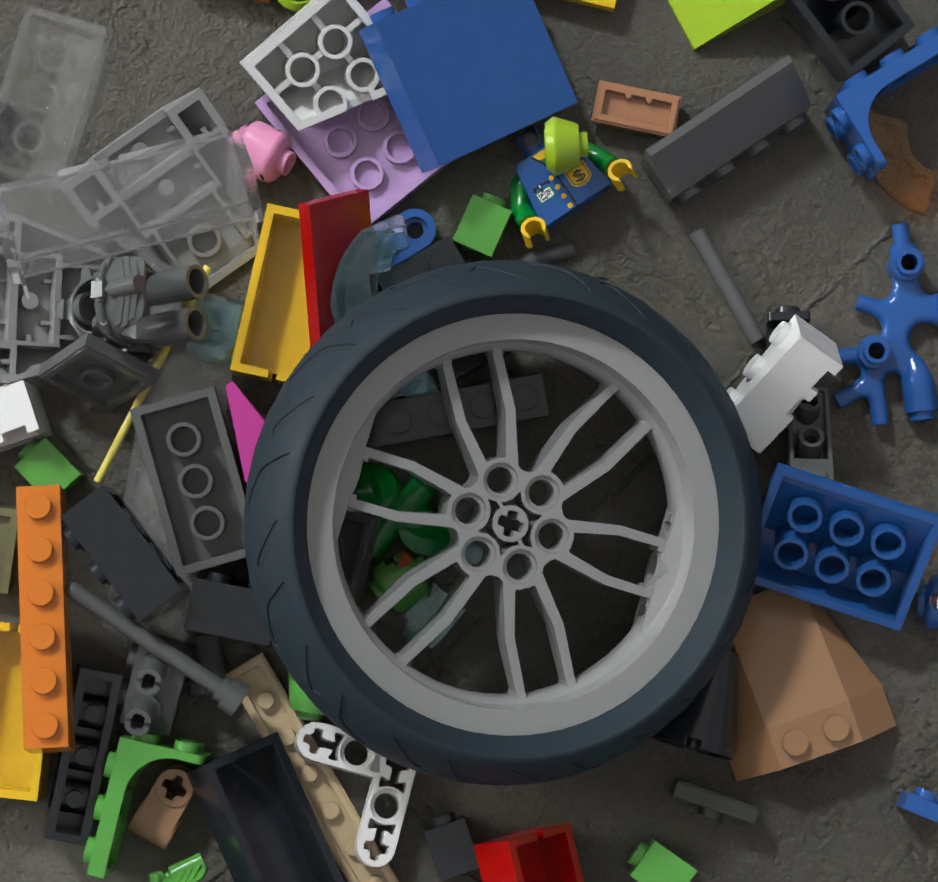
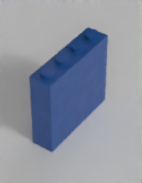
[359,0,578,173]

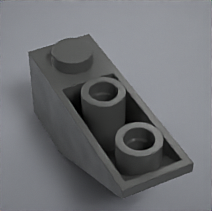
[785,387,834,480]

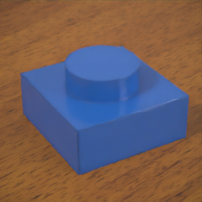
[896,787,938,823]

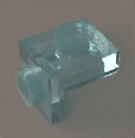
[186,293,245,363]

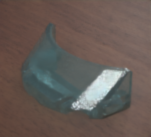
[330,214,430,398]

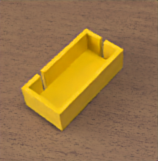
[230,203,310,385]
[0,621,51,802]

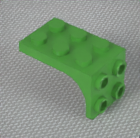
[83,731,213,879]

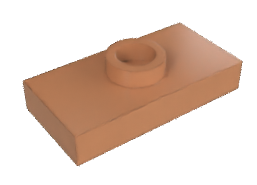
[590,80,682,138]

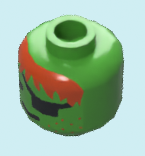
[369,550,435,614]

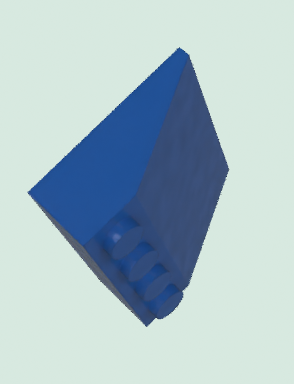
[755,463,938,631]

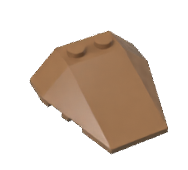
[728,589,896,782]

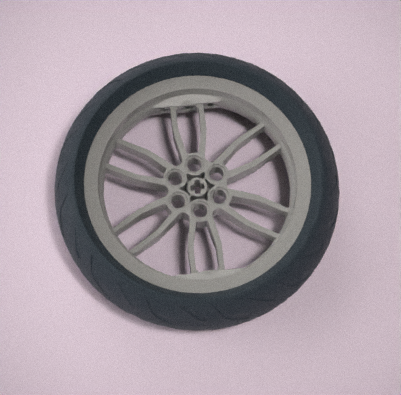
[244,260,762,786]

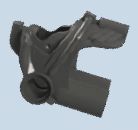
[56,256,209,360]

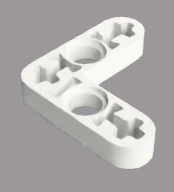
[294,722,416,868]

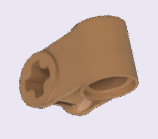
[127,764,195,850]

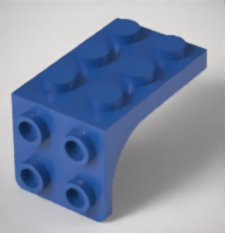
[824,26,938,181]

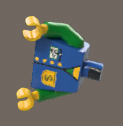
[509,125,638,249]

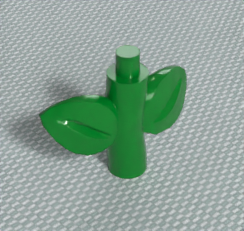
[355,463,450,560]

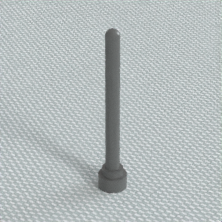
[65,582,250,716]

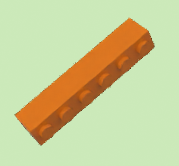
[16,484,75,754]

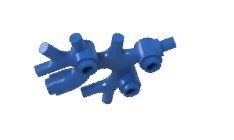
[832,223,938,426]

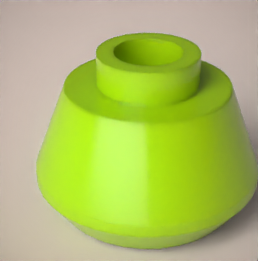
[544,117,588,175]

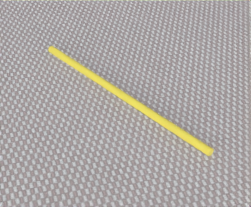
[94,265,212,484]

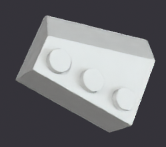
[239,0,387,131]

